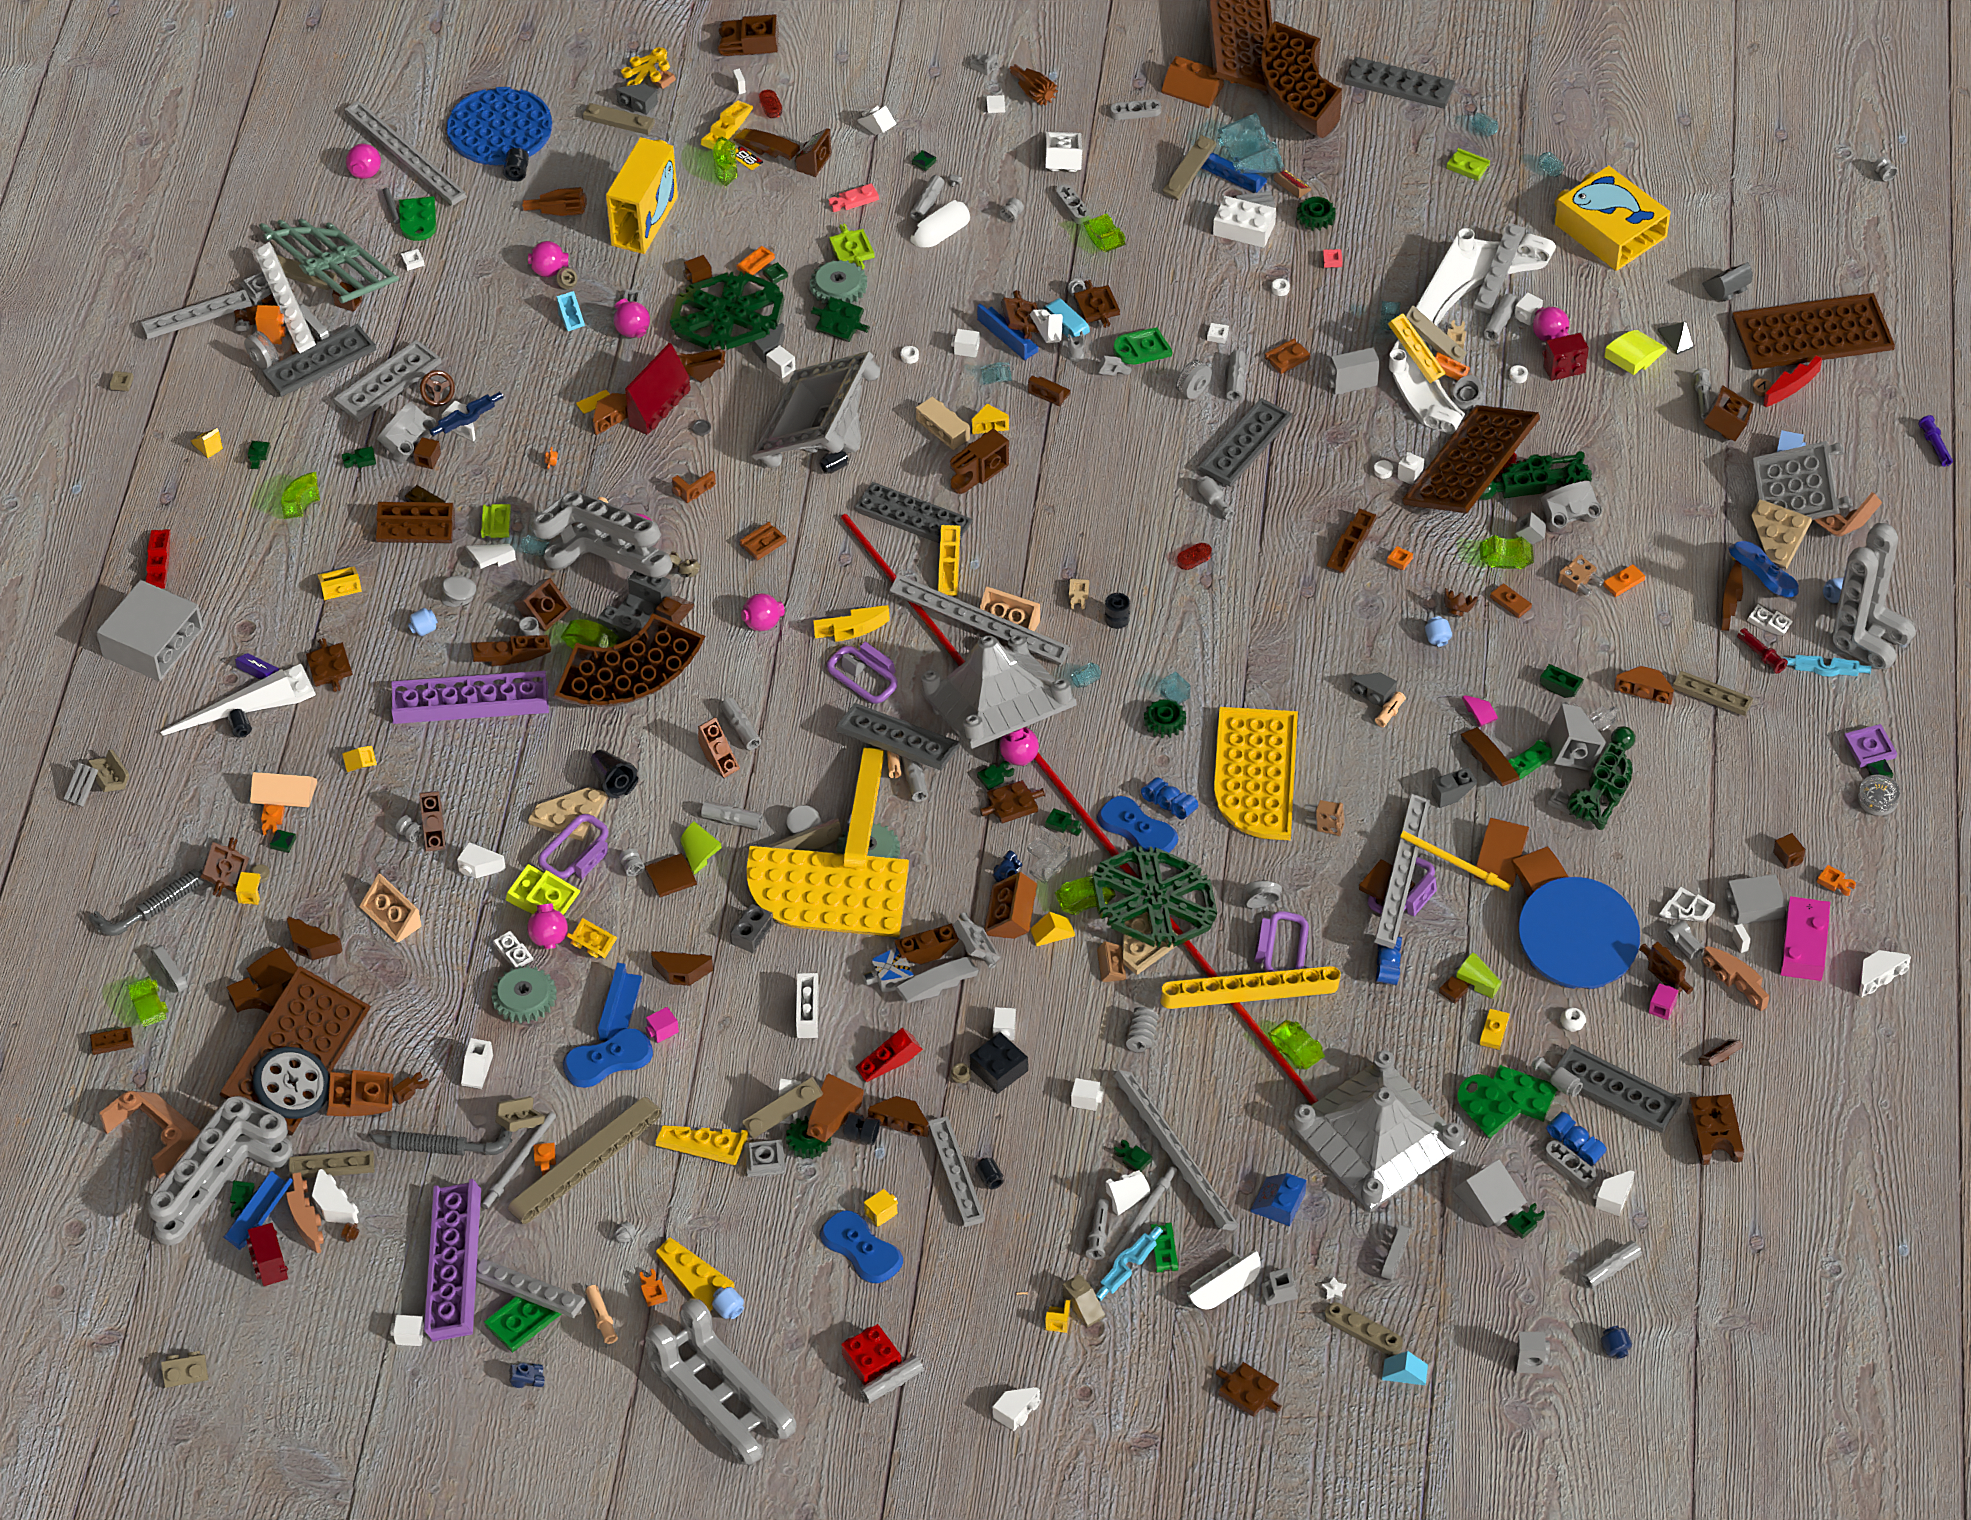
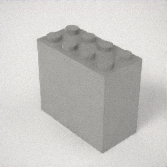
[96,580,203,682]

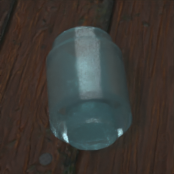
[1472,113,1498,136]
[1539,152,1565,177]
[521,534,550,557]
[1071,662,1101,688]

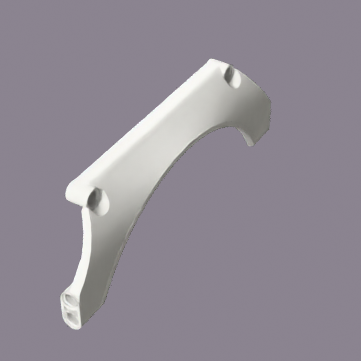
[1389,228,1556,434]

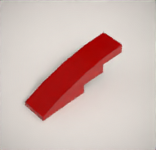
[1763,355,1822,407]
[145,529,171,589]

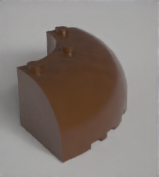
[1261,21,1342,138]
[553,613,706,707]

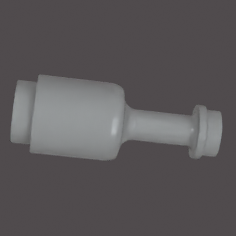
[1197,476,1235,519]
[1531,1056,1583,1097]

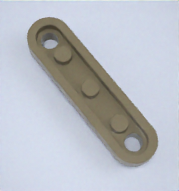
[1325,1303,1403,1356]

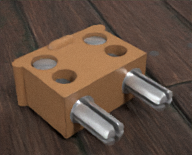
[1558,555,1604,596]
[1304,800,1345,836]

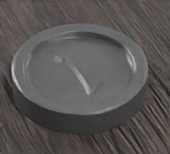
[692,420,711,436]

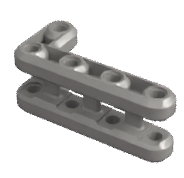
[531,491,673,578]
[1832,523,1916,669]
[147,1096,293,1245]
[645,1299,797,1465]

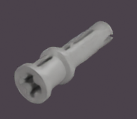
[1693,368,1711,419]
[1086,1198,1109,1260]

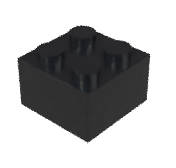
[970,1032,1028,1094]

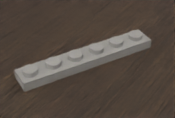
[1473,223,1526,314]
[141,290,252,339]
[928,1116,985,1227]
[476,1258,586,1318]

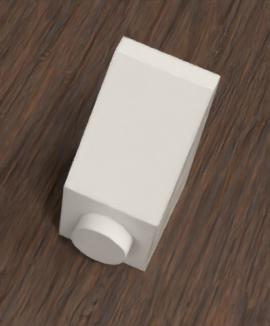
[442,401,475,441]
[457,842,506,878]
[1593,1170,1635,1216]

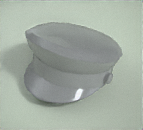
[1451,375,1484,410]
[441,576,476,607]
[786,805,822,835]
[1245,880,1282,908]

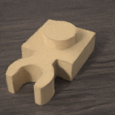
[1447,320,1466,349]
[1069,579,1089,610]

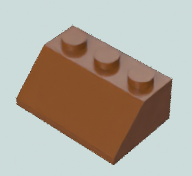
[1161,56,1224,108]
[984,872,1037,939]

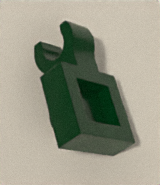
[247,441,271,469]
[1045,808,1082,836]

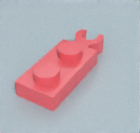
[829,183,879,212]

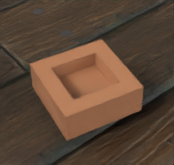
[651,70,676,89]

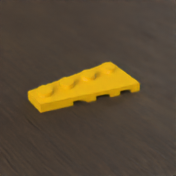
[656,1125,749,1165]
[656,1237,734,1311]

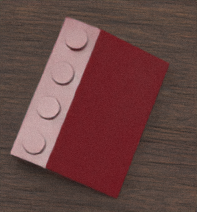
[625,343,691,435]

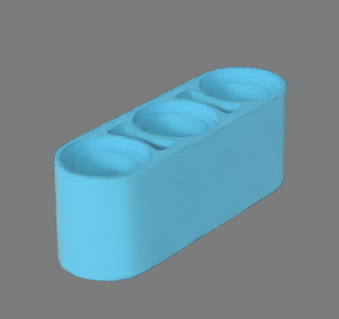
[1043,298,1090,338]

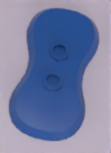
[1728,541,1799,597]
[1097,796,1179,853]
[563,1028,653,1088]
[820,1211,903,1283]

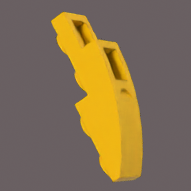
[813,605,890,642]

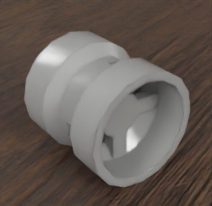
[1873,156,1898,181]
[1000,198,1024,223]
[519,617,540,636]
[395,815,423,842]
[619,848,645,877]

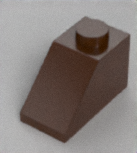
[656,596,694,624]

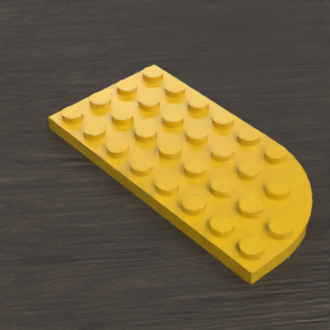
[1214,707,1298,841]
[747,846,909,937]

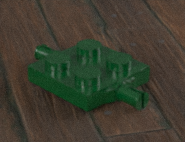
[811,296,870,342]

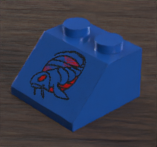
[1250,1173,1307,1226]

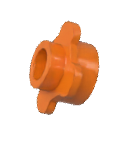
[544,447,558,469]

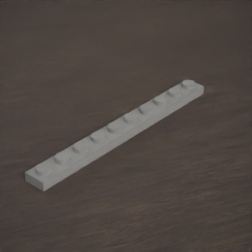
[345,101,466,206]
[890,575,1070,665]
[1374,794,1430,949]
[1114,1070,1239,1231]

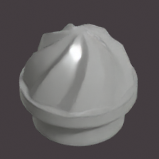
[1067,278,1085,296]
[614,1221,636,1243]

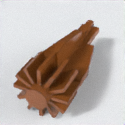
[1009,64,1058,106]
[522,187,587,216]

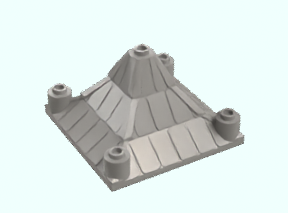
[751,351,881,468]
[920,635,1077,749]
[1288,1050,1466,1212]

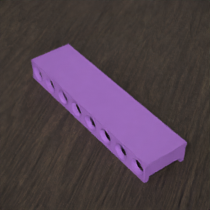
[392,671,549,724]
[424,1179,481,1342]

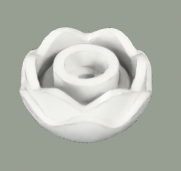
[1560,1008,1586,1032]

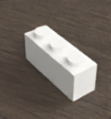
[796,973,819,1038]

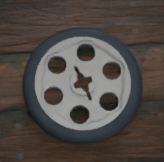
[253,1047,330,1119]

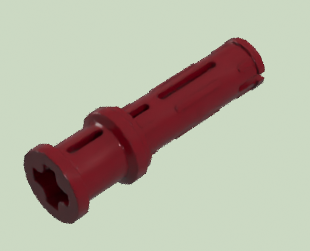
[1737,628,1788,674]

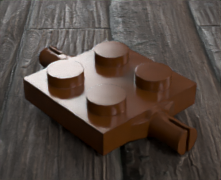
[1074,279,1120,328]
[1001,290,1041,339]
[306,638,353,692]
[980,780,1045,824]
[200,837,249,897]
[1639,941,1693,994]
[1215,1362,1282,1417]

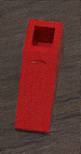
[855,1027,923,1082]

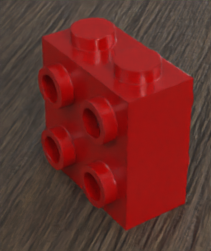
[841,1324,901,1385]

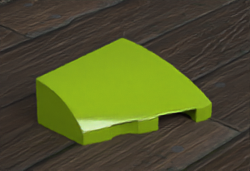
[680,821,722,875]
[1456,952,1502,999]

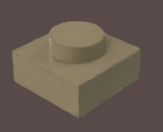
[110,371,134,392]

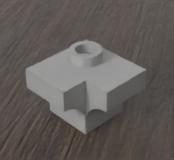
[1262,1267,1298,1306]

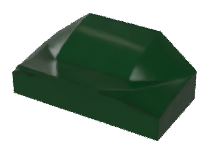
[1540,664,1584,698]

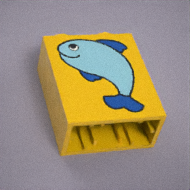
[606,137,678,254]
[1554,165,1671,271]

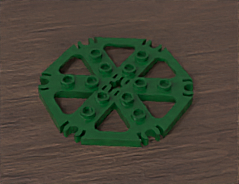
[670,272,785,350]
[1092,846,1218,948]

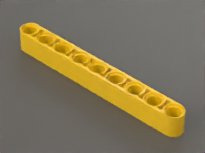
[844,747,884,869]
[1160,966,1341,1009]

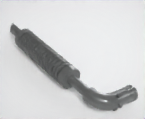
[88,869,204,936]
[369,1126,513,1156]

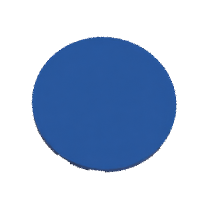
[447,87,552,165]
[1518,877,1640,989]

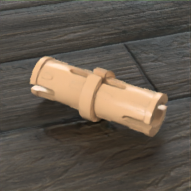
[1375,691,1406,727]

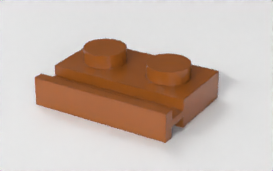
[1265,338,1310,374]
[740,522,787,561]

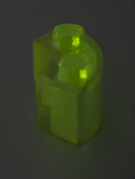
[713,136,738,186]
[1083,213,1126,252]
[281,472,320,519]
[1479,535,1534,569]
[561,619,619,649]
[1055,875,1116,915]
[126,976,168,1027]
[1268,1020,1325,1070]

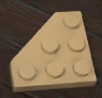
[1751,499,1812,569]
[528,787,608,841]
[1123,912,1178,975]

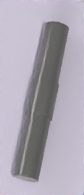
[383,188,400,224]

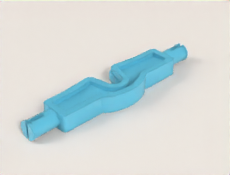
[1783,655,1871,677]
[1095,1226,1163,1301]

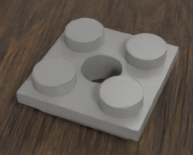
[239,271,272,305]
[745,1140,785,1177]

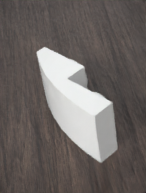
[1747,604,1793,636]
[493,931,533,969]

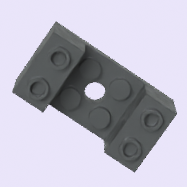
[598,570,672,645]

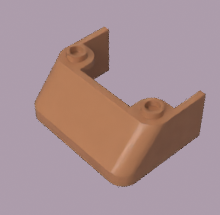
[1814,492,1882,537]
[99,1091,200,1179]

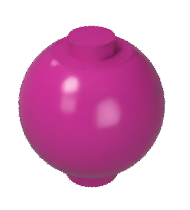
[346,143,381,179]
[528,241,568,277]
[613,298,650,338]
[1533,306,1570,342]
[741,593,785,631]
[1000,727,1039,766]
[527,903,568,949]

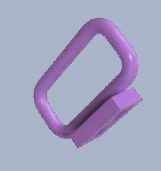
[827,642,898,704]
[538,814,609,880]
[1368,857,1437,917]
[1254,911,1309,972]

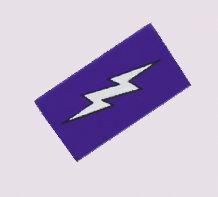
[235,653,279,680]

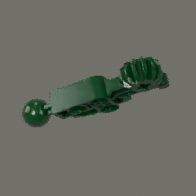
[1479,451,1592,501]
[1567,726,1636,830]

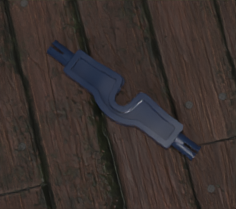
[429,391,503,437]

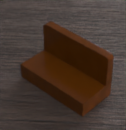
[1028,375,1070,407]

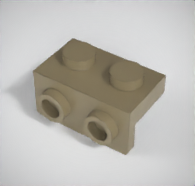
[87,749,129,792]
[495,1096,545,1132]
[161,1351,209,1388]

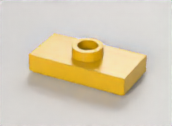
[1479,1009,1510,1050]

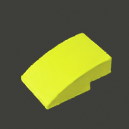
[1604,330,1667,375]
[505,864,580,915]

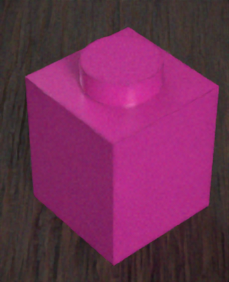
[1649,983,1679,1020]
[645,1007,679,1043]

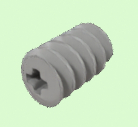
[1126,1007,1159,1053]

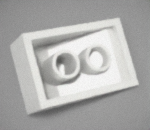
[1045,132,1082,172]

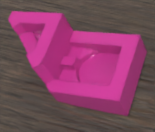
[1462,695,1498,727]

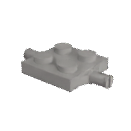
[953,912,1001,969]

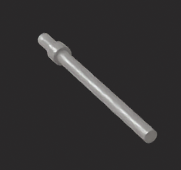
[481,1112,556,1209]
[1107,1166,1177,1266]

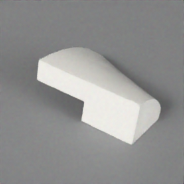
[466,544,516,569]
[1659,887,1715,922]
[1106,1171,1150,1215]

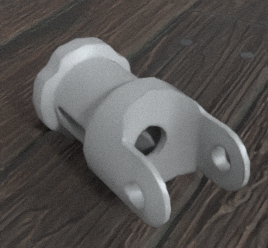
[1068,331,1084,362]

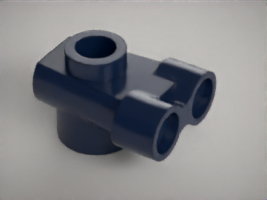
[992,850,1023,883]
[509,1363,545,1388]

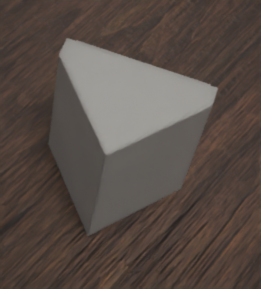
[841,654,867,677]

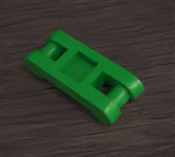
[1508,739,1553,779]
[1150,1222,1178,1273]

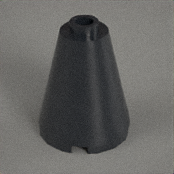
[590,749,639,799]

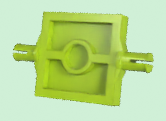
[829,223,875,270]

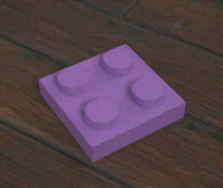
[1844,724,1897,768]

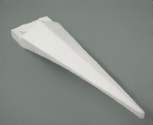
[160,664,316,736]

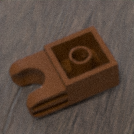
[717,14,779,56]
[950,428,1009,494]
[1687,1094,1744,1166]

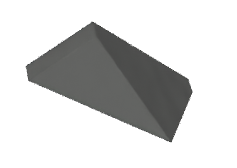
[1658,322,1693,355]

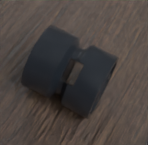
[503,148,529,182]
[1105,593,1130,629]
[844,1112,880,1146]

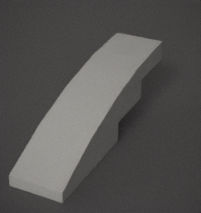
[896,957,979,1003]

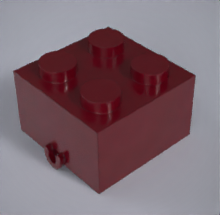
[1542,332,1589,381]
[246,1222,288,1287]

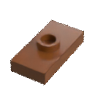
[1490,583,1532,618]

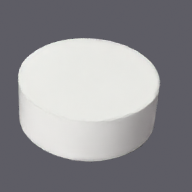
[1271,279,1290,296]
[900,346,919,364]
[1509,365,1528,383]
[1374,460,1393,479]

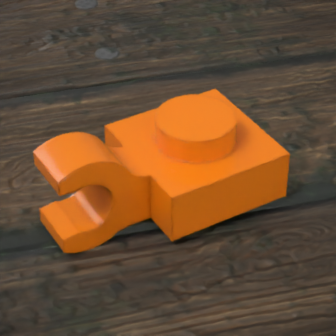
[534,1143,556,1176]

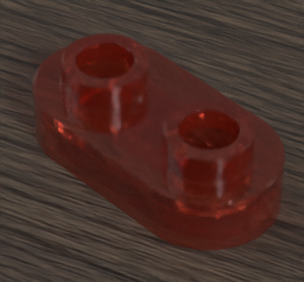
[759,90,782,118]
[1177,543,1212,570]

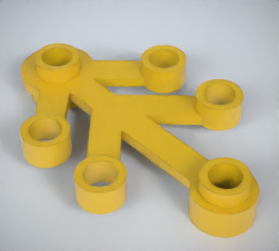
[621,47,670,86]

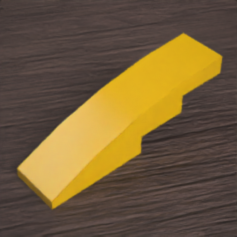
[701,100,753,151]
[938,525,960,596]

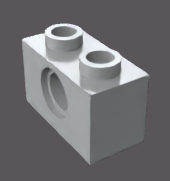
[1516,1332,1550,1373]

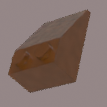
[1704,385,1754,441]

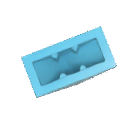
[556,291,585,331]
[1382,1351,1428,1386]

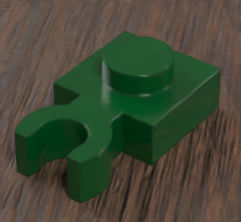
[342,446,376,468]
[977,761,1014,790]
[1114,1139,1152,1172]
[230,1180,255,1218]
[1507,1203,1545,1239]

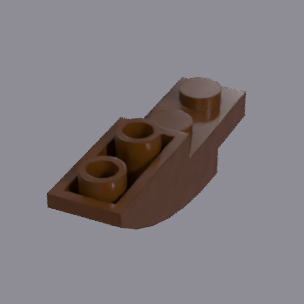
[470,635,551,666]

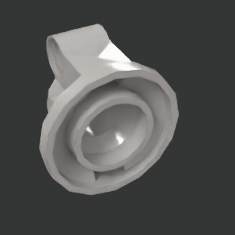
[376,401,437,462]
[1540,481,1602,532]

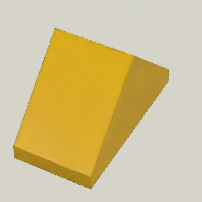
[972,404,1009,434]
[191,428,223,458]
[1030,911,1075,946]

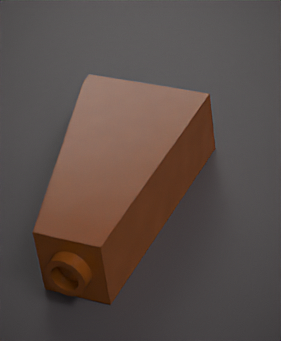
[807,1073,864,1142]

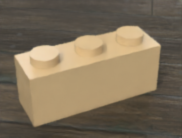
[916,396,970,450]

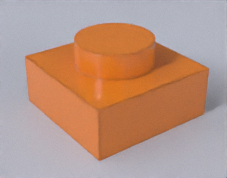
[1387,546,1413,570]

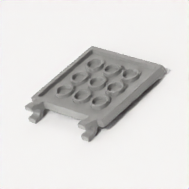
[1753,441,1853,520]

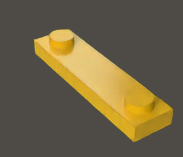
[1388,313,1446,384]

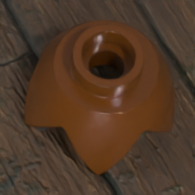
[1444,588,1478,617]

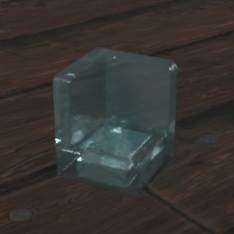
[981,362,1012,385]
[1160,671,1191,705]

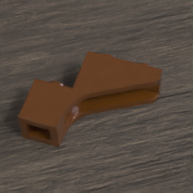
[676,349,726,383]
[227,977,285,1014]

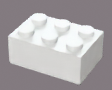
[1213,196,1276,248]

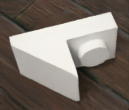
[1030,310,1063,343]

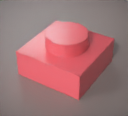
[1323,249,1342,268]

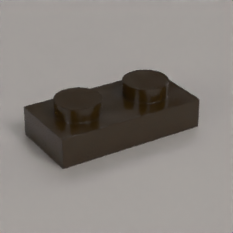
[405,485,446,503]

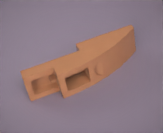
[1702,946,1769,1011]
[286,1172,324,1253]

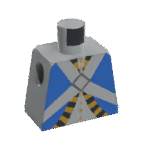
[863,947,914,992]

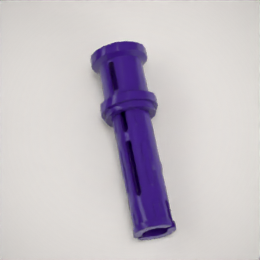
[1918,415,1953,467]

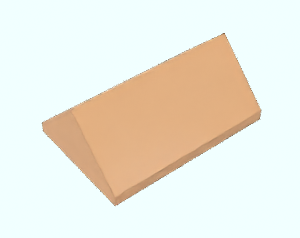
[980,586,1040,631]
[250,772,317,807]
[359,874,421,942]

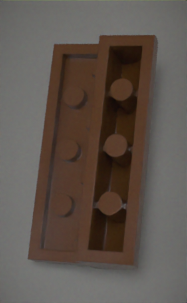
[376,502,455,543]

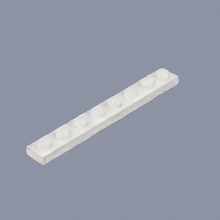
[254,242,316,353]

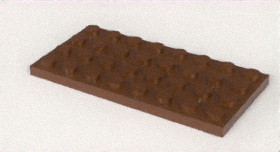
[1206,0,1273,93]
[1732,293,1895,370]
[1402,405,1540,514]
[219,966,371,1136]

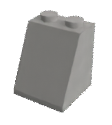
[1547,703,1606,771]
[1453,1159,1527,1228]

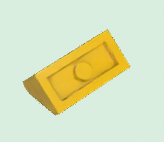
[318,566,362,600]

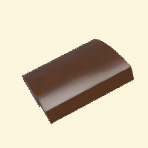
[645,853,697,898]
[1359,859,1415,906]
[246,947,299,989]

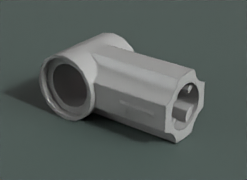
[1664,920,1704,960]

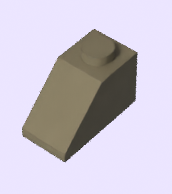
[1063,1274,1105,1328]

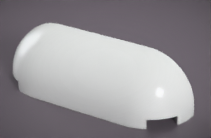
[910,200,970,247]
[1187,1251,1260,1309]

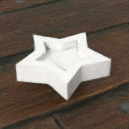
[1321,1277,1347,1300]

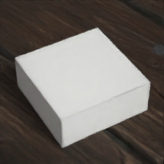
[733,69,746,94]
[987,95,1005,113]
[401,249,425,271]
[1207,323,1229,344]
[1732,924,1750,953]

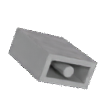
[1328,347,1379,395]
[1725,874,1787,925]

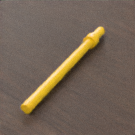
[1400,830,1511,892]

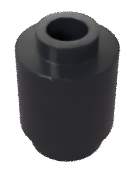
[819,451,849,474]
[228,709,252,738]
[976,1158,1004,1189]

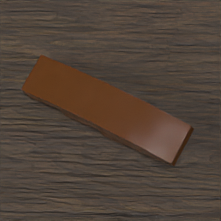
[733,128,800,161]
[1326,508,1377,574]
[1721,560,1743,631]
[1460,727,1520,787]

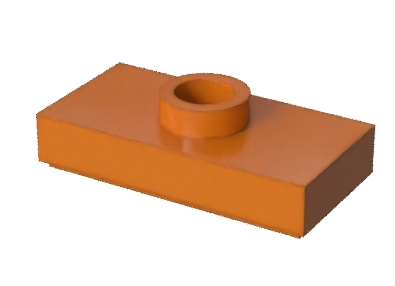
[737,245,775,275]
[1435,352,1470,381]
[1603,564,1645,597]

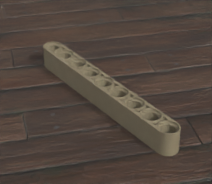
[508,1097,662,1224]

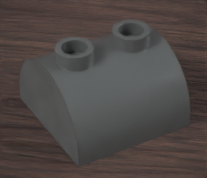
[1702,262,1753,302]

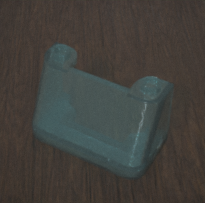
[1217,113,1285,174]

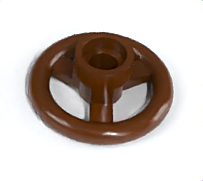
[420,370,455,407]

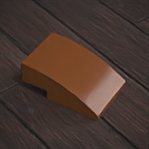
[1474,817,1529,887]
[1512,846,1568,897]
[326,1069,394,1117]

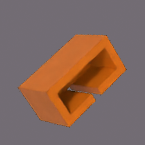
[255,305,287,344]

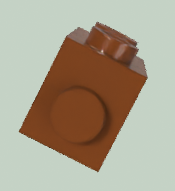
[672,470,716,503]

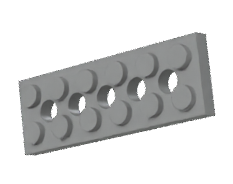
[333,340,441,422]

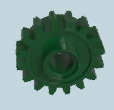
[1297,197,1336,231]
[1144,699,1187,738]
[786,1116,832,1159]

